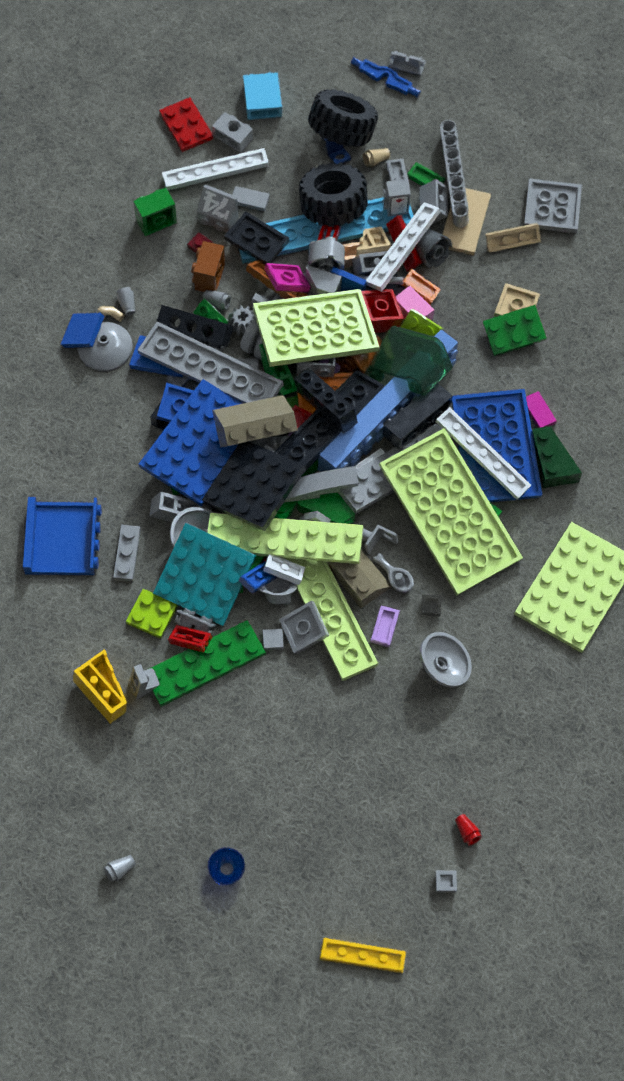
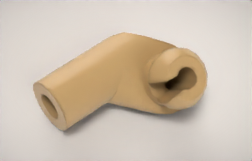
[97,306,125,322]

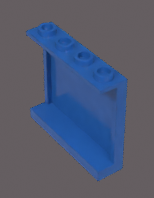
[23,497,102,575]

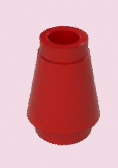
[455,814,482,846]

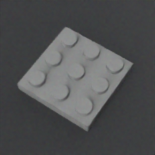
[524,179,582,233]

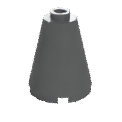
[415,229,452,268]

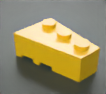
[73,649,127,724]

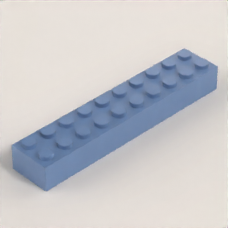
[318,330,458,472]

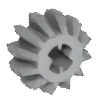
[228,305,255,336]

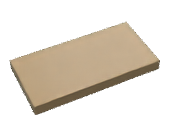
[443,188,491,255]

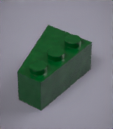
[532,426,582,489]

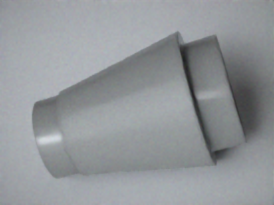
[116,287,136,316]
[203,290,231,310]
[104,855,136,882]

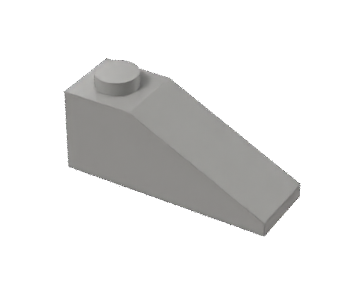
[150,492,212,522]

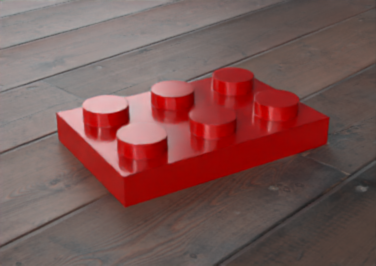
[159,97,214,152]

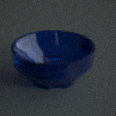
[208,847,245,885]

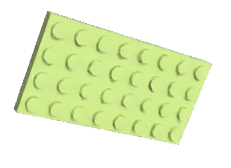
[379,428,523,596]

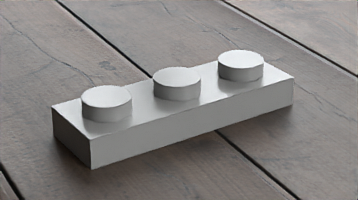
[113,525,141,582]

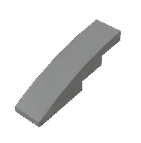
[284,466,359,502]

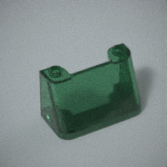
[368,326,453,396]

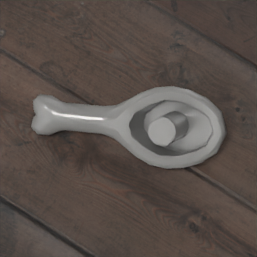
[373,553,414,593]

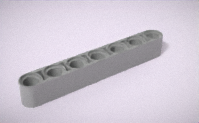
[440,120,469,227]

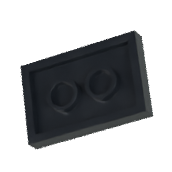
[224,211,289,265]

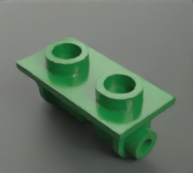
[193,298,229,331]

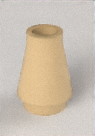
[363,148,390,167]

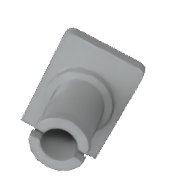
[362,525,398,554]

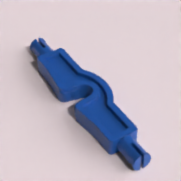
[351,57,421,98]

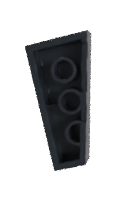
[382,382,453,449]

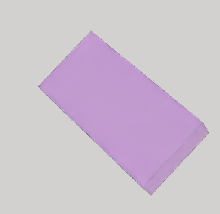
[371,606,400,647]

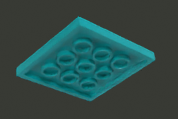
[153,523,256,626]

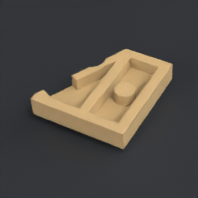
[357,226,391,256]

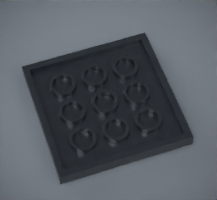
[202,441,306,531]

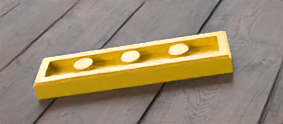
[320,938,406,973]

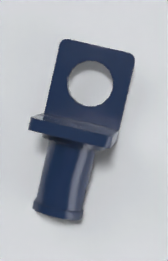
[321,137,351,164]

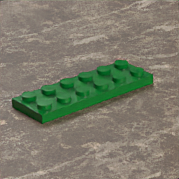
[147,620,266,707]

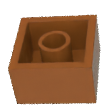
[191,241,225,292]

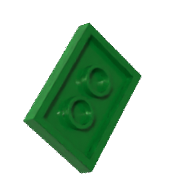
[483,305,547,356]

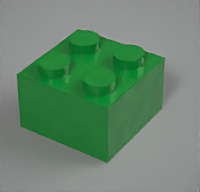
[133,188,177,236]

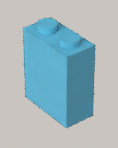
[243,73,282,120]

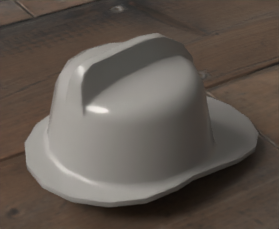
[258,577,297,605]

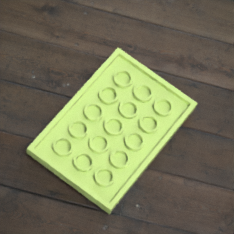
[253,289,379,367]
[514,522,624,653]

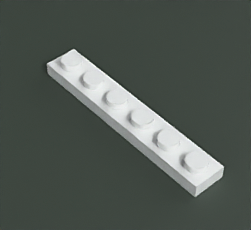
[162,148,269,190]
[366,202,440,291]
[436,407,531,500]

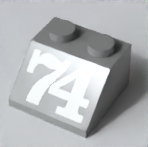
[196,184,238,232]

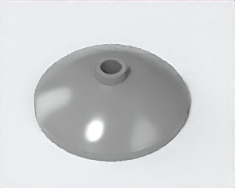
[77,322,133,371]
[169,507,214,548]
[420,632,472,687]

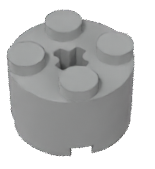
[308,237,345,273]

